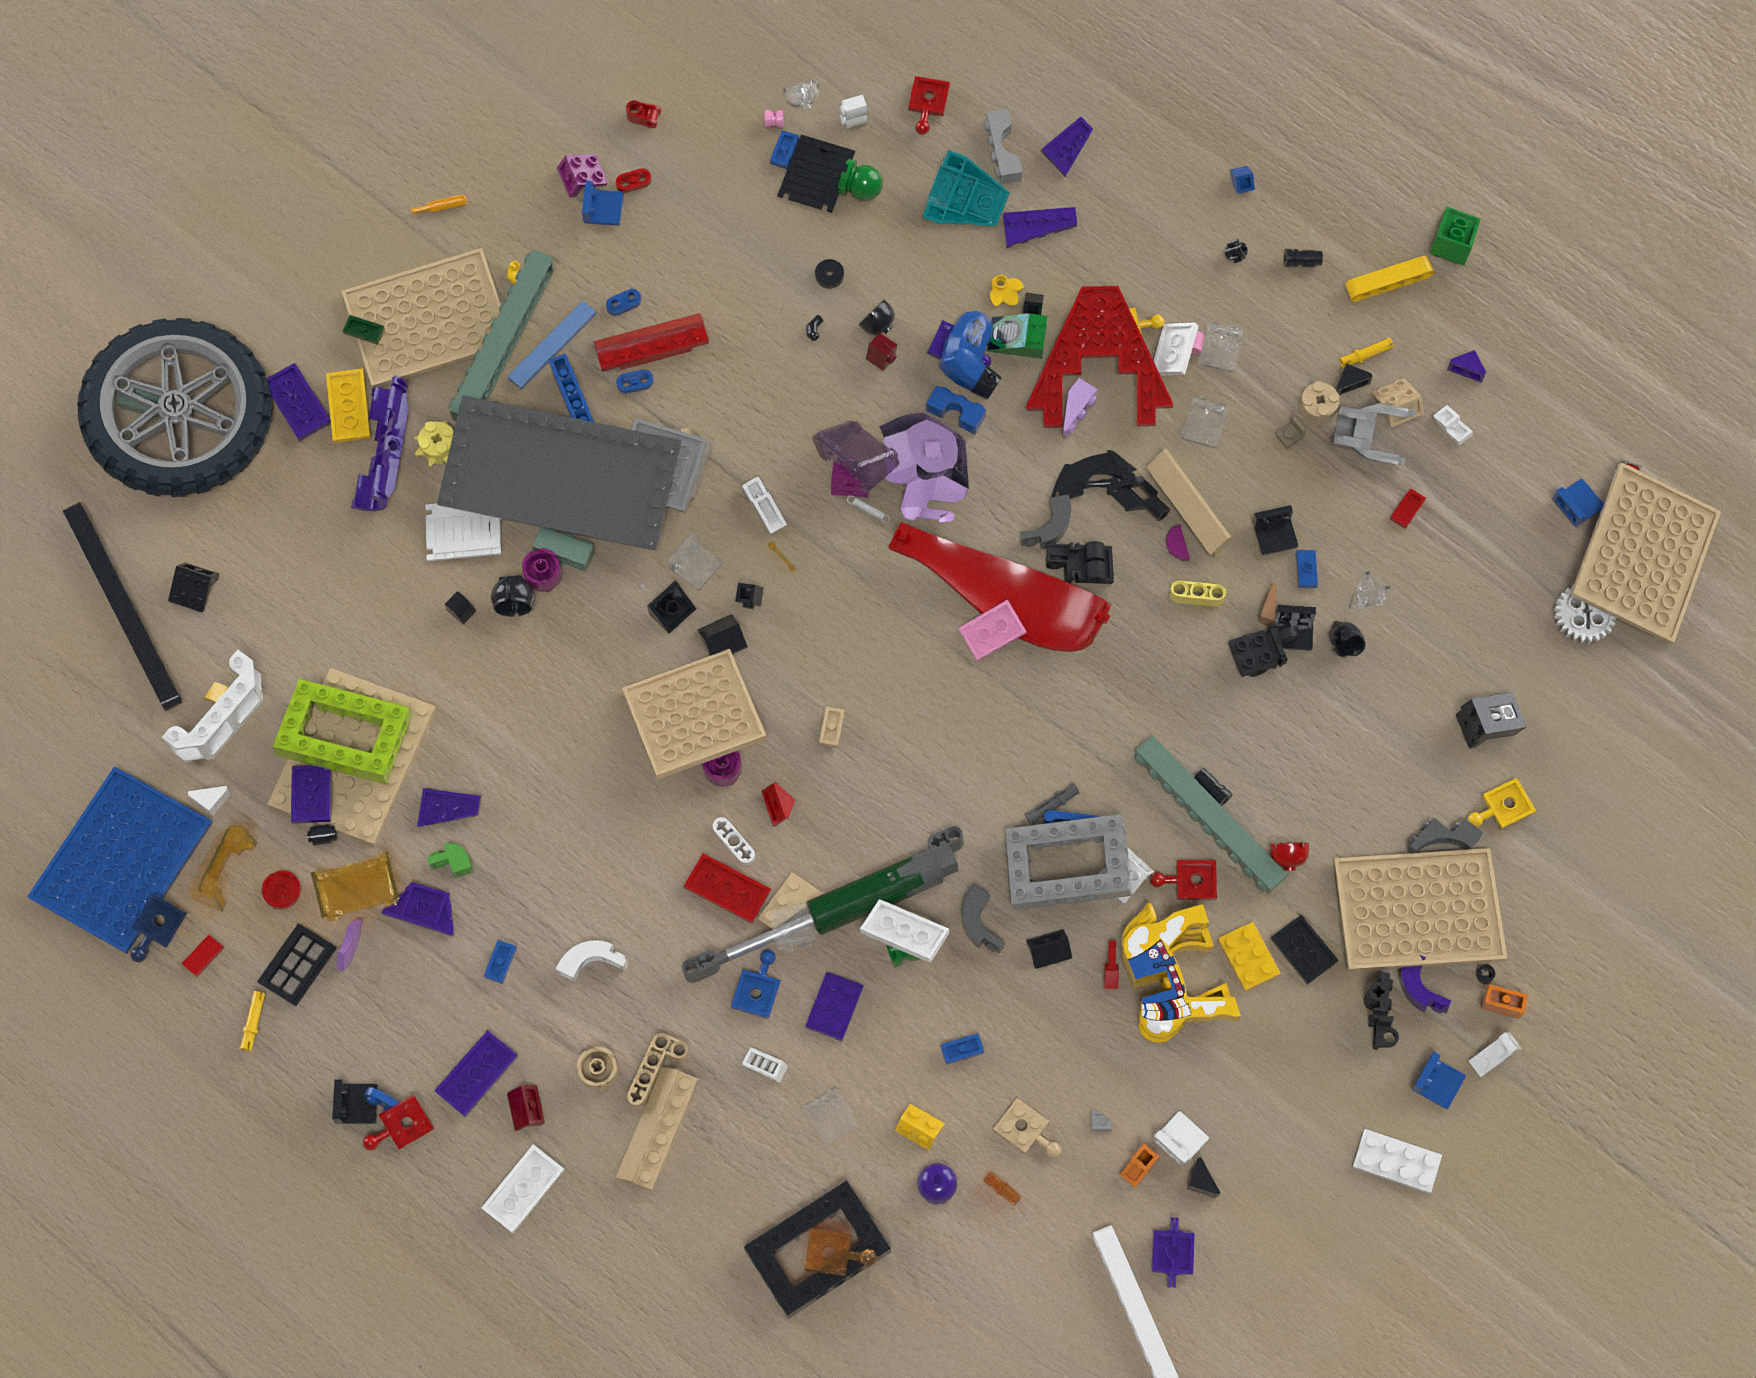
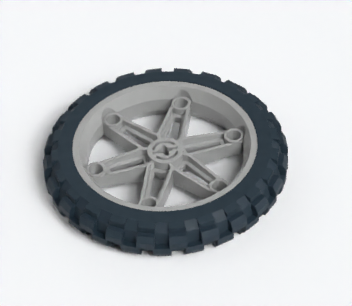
[77,318,272,497]

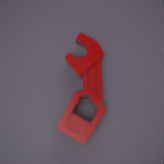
[1104,939,1119,989]

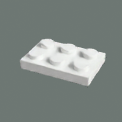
[1153,323,1199,376]

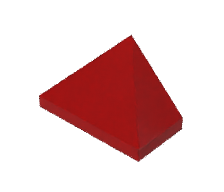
[761,783,796,826]

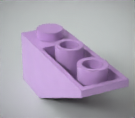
[1063,378,1098,438]

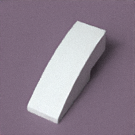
[741,477,787,534]

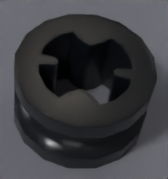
[1476,964,1496,984]

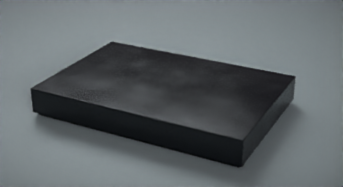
[1270,915,1339,985]

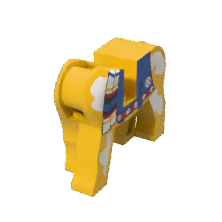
[1121,903,1241,1043]

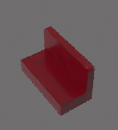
[507,1085,545,1131]

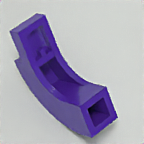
[1400,955,1451,1014]

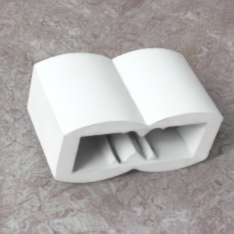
[839,95,868,129]

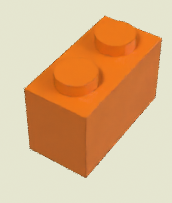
[1481,984,1528,1019]

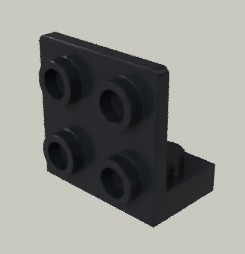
[1252,505,1298,555]
[168,562,220,612]
[1275,605,1316,651]
[332,1079,378,1124]

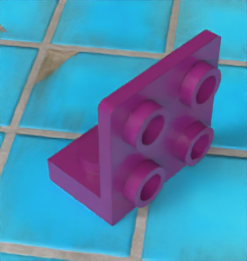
[557,154,608,198]
[831,455,872,498]

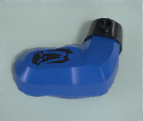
[939,311,1001,400]

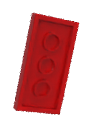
[684,853,771,924]

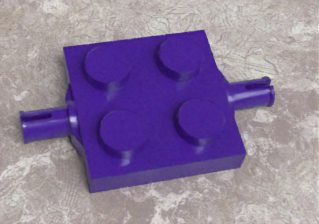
[1152,1217,1195,1288]

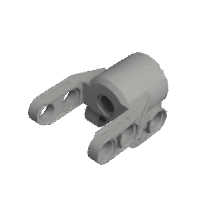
[1333,403,1415,465]

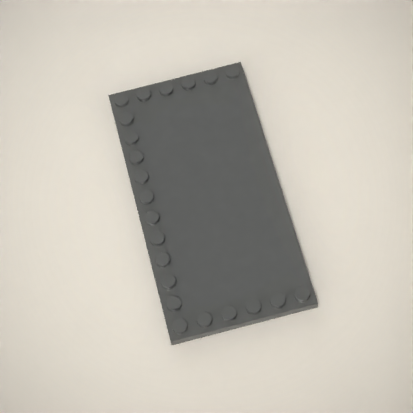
[437,395,682,551]

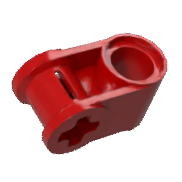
[626,100,662,128]

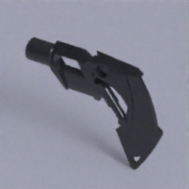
[1051,450,1170,521]

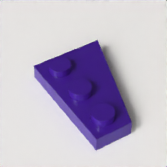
[1041,116,1093,177]
[417,788,481,827]

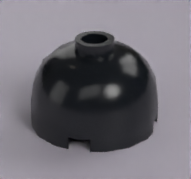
[859,299,895,335]

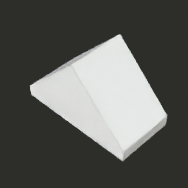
[188,786,231,816]

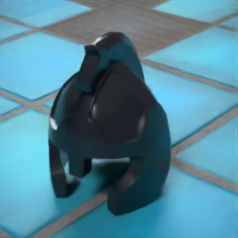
[1331,621,1366,658]

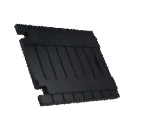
[777,134,856,213]

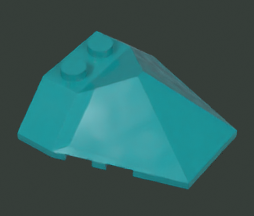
[922,149,1010,226]

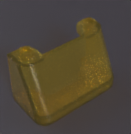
[189,825,257,912]
[311,852,400,922]

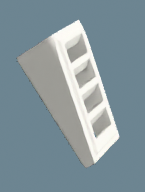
[741,1047,788,1083]

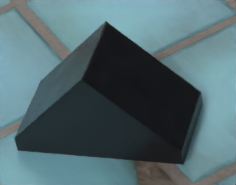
[1336,364,1373,396]
[1188,1157,1221,1198]

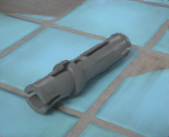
[1025,783,1080,825]

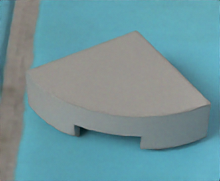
[1091,1110,1112,1131]

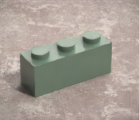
[532,527,595,572]

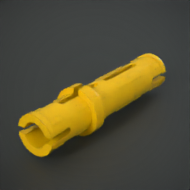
[1339,338,1394,369]
[239,991,266,1052]

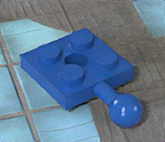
[731,949,781,1019]

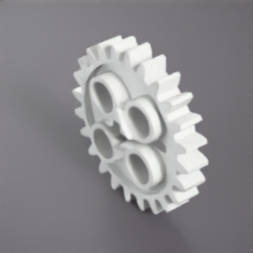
[1554,585,1617,644]

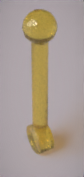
[768,542,796,572]

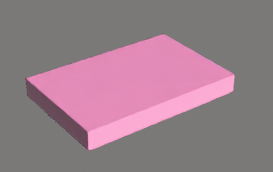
[958,600,1027,662]

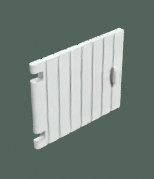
[425,503,502,562]

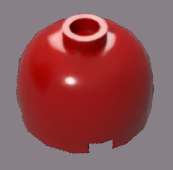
[1270,842,1309,871]

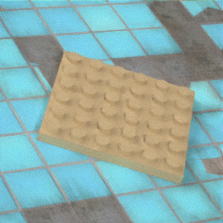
[622,649,768,779]

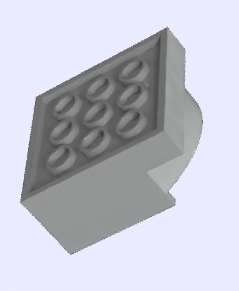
[632,418,712,513]

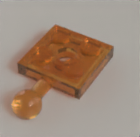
[804,1229,877,1276]

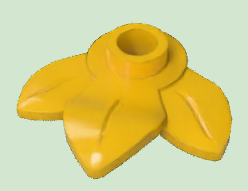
[990,275,1024,307]

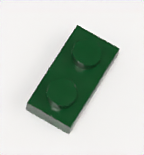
[343,315,385,345]

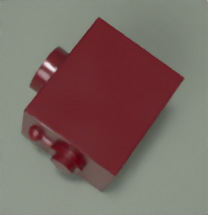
[866,333,898,371]

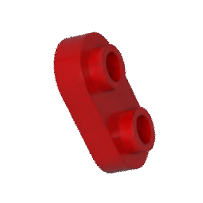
[616,168,652,193]

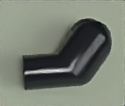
[806,315,824,341]

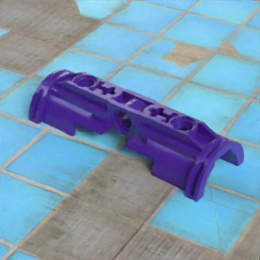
[351,375,409,511]

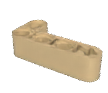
[627,1033,689,1109]

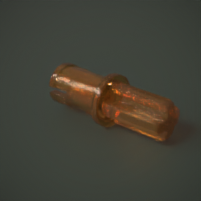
[983,1171,1021,1205]

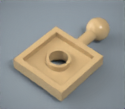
[993,1098,1062,1158]

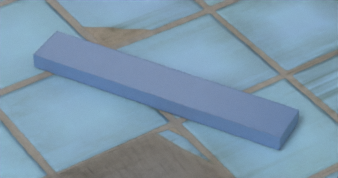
[507,301,597,390]

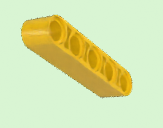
[1345,255,1435,302]

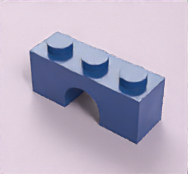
[926,386,986,435]

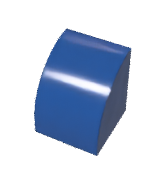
[1230,166,1255,194]

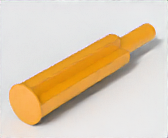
[411,194,467,214]

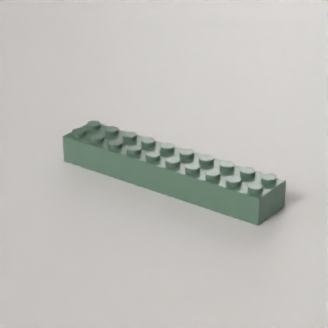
[448,249,555,422]

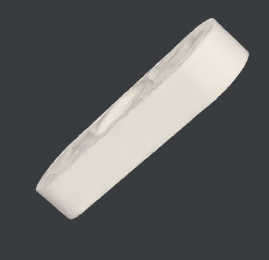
[713,817,755,866]

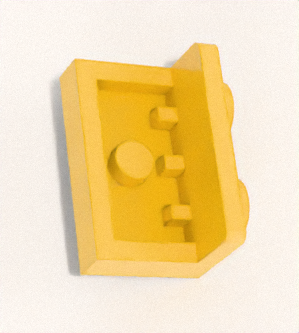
[895,1104,945,1150]

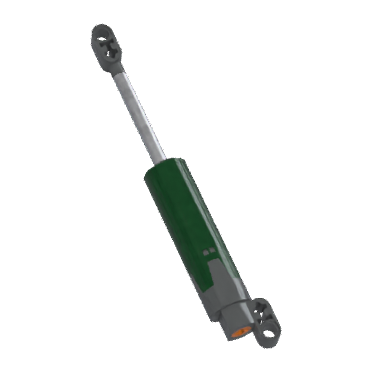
[682,826,964,983]

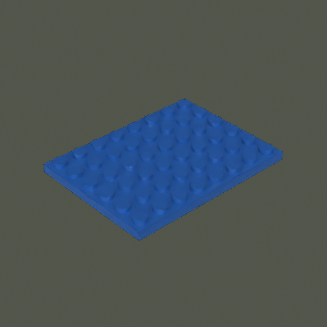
[27,767,213,954]

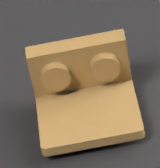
[1372,379,1424,428]

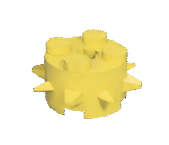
[413,420,454,466]

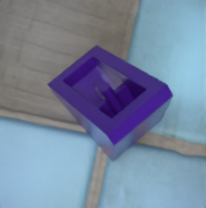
[1447,350,1486,383]

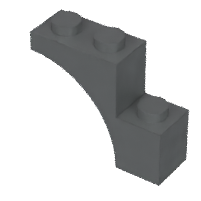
[1407,818,1483,853]

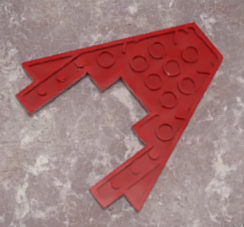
[1026,286,1173,428]

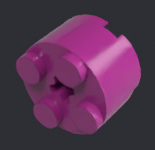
[522,548,562,592]
[702,751,742,786]

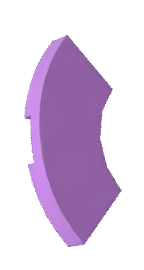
[337,919,362,971]

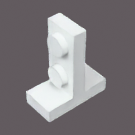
[1469,1032,1522,1077]

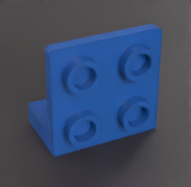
[582,181,623,226]
[1552,479,1604,527]
[1412,1051,1466,1110]

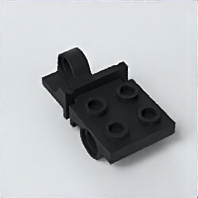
[1046,541,1114,584]
[1228,623,1298,677]
[1363,972,1399,1050]

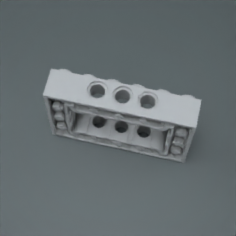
[1006,814,1132,910]

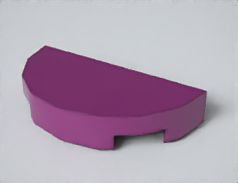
[1166,524,1190,561]

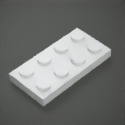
[860,899,949,963]
[1352,1129,1442,1194]
[482,1144,565,1234]

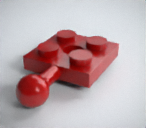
[908,76,950,135]
[1150,860,1217,900]
[363,1094,434,1151]

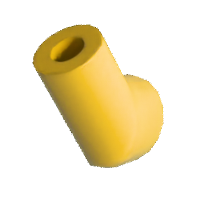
[507,261,520,285]

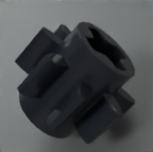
[1225,239,1248,263]

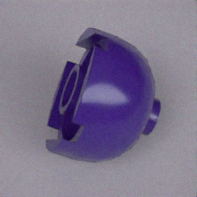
[917,1163,958,1205]

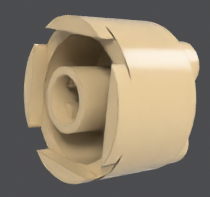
[1300,381,1339,425]
[577,1047,619,1091]

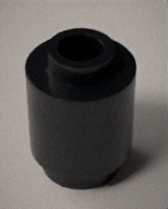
[307,824,337,846]

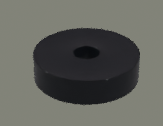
[815,259,844,289]

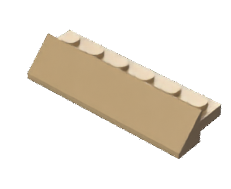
[1146,449,1231,558]
[615,1067,699,1191]

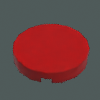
[261,870,302,910]

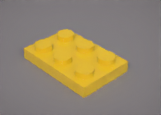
[1218,922,1281,992]

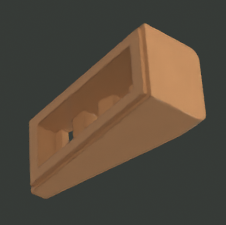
[1258,583,1277,626]

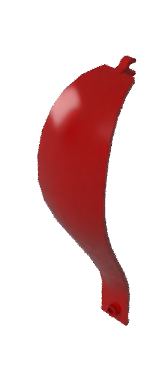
[888,522,1112,652]

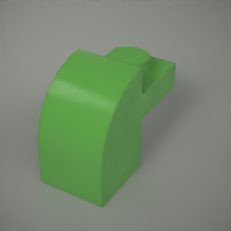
[427,843,473,878]

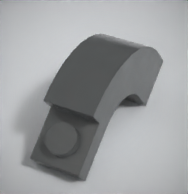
[1019,494,1071,550]
[962,885,1005,953]

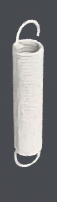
[847,495,890,523]

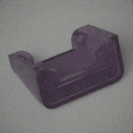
[812,420,900,493]

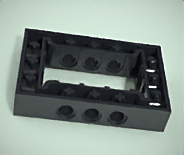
[744,1180,891,1319]

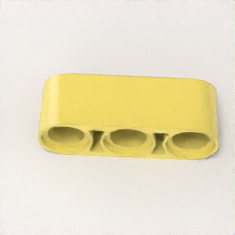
[1169,580,1226,607]

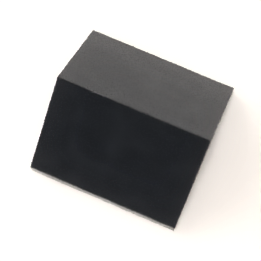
[647,581,697,634]
[697,614,748,656]

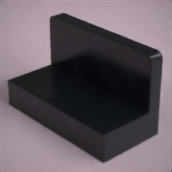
[1026,929,1072,969]

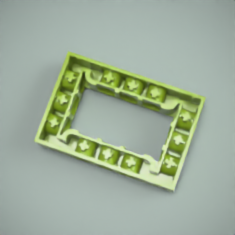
[273,679,411,785]

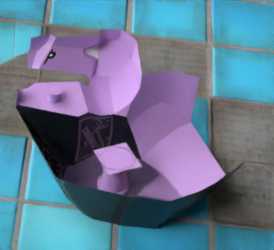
[879,413,969,523]

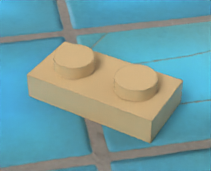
[819,707,845,748]

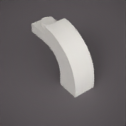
[556,940,628,982]

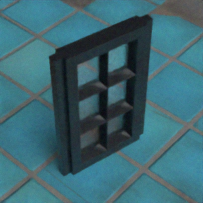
[257,924,337,1007]

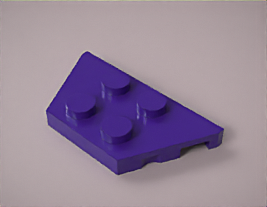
[381,882,454,937]

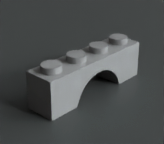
[984,109,1023,184]

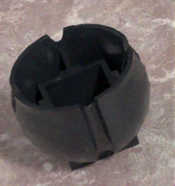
[491,575,534,617]

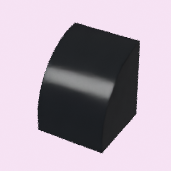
[1023,293,1044,315]
[444,591,476,625]

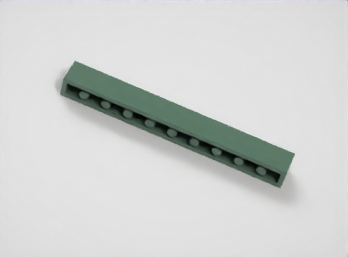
[1134,735,1287,895]

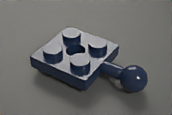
[130,894,187,963]

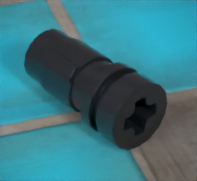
[1283,249,1323,267]
[1194,768,1233,806]

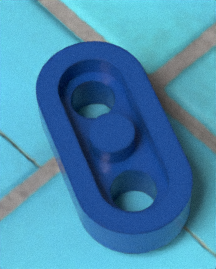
[606,289,641,316]
[616,370,654,394]
[364,1087,399,1111]

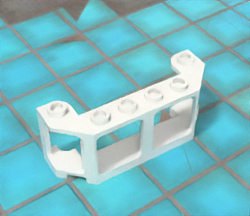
[162,650,263,763]

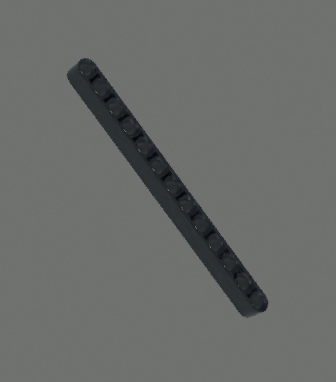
[62,502,183,712]

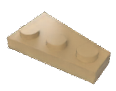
[758,872,824,930]

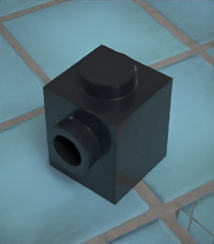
[735,583,764,609]

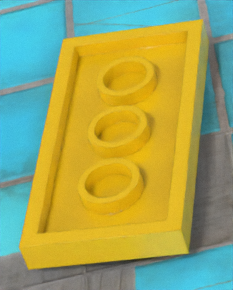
[326,368,371,443]

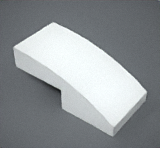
[1433,405,1473,446]

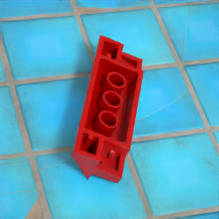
[593,313,709,372]

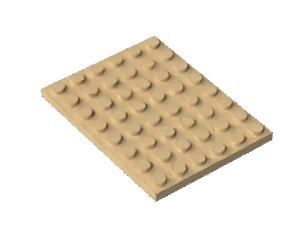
[342,248,501,388]
[1570,463,1721,644]
[267,668,436,846]
[1333,848,1507,972]

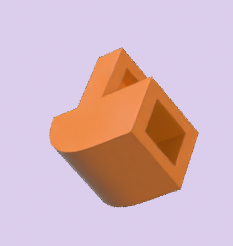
[1120,1143,1160,1188]

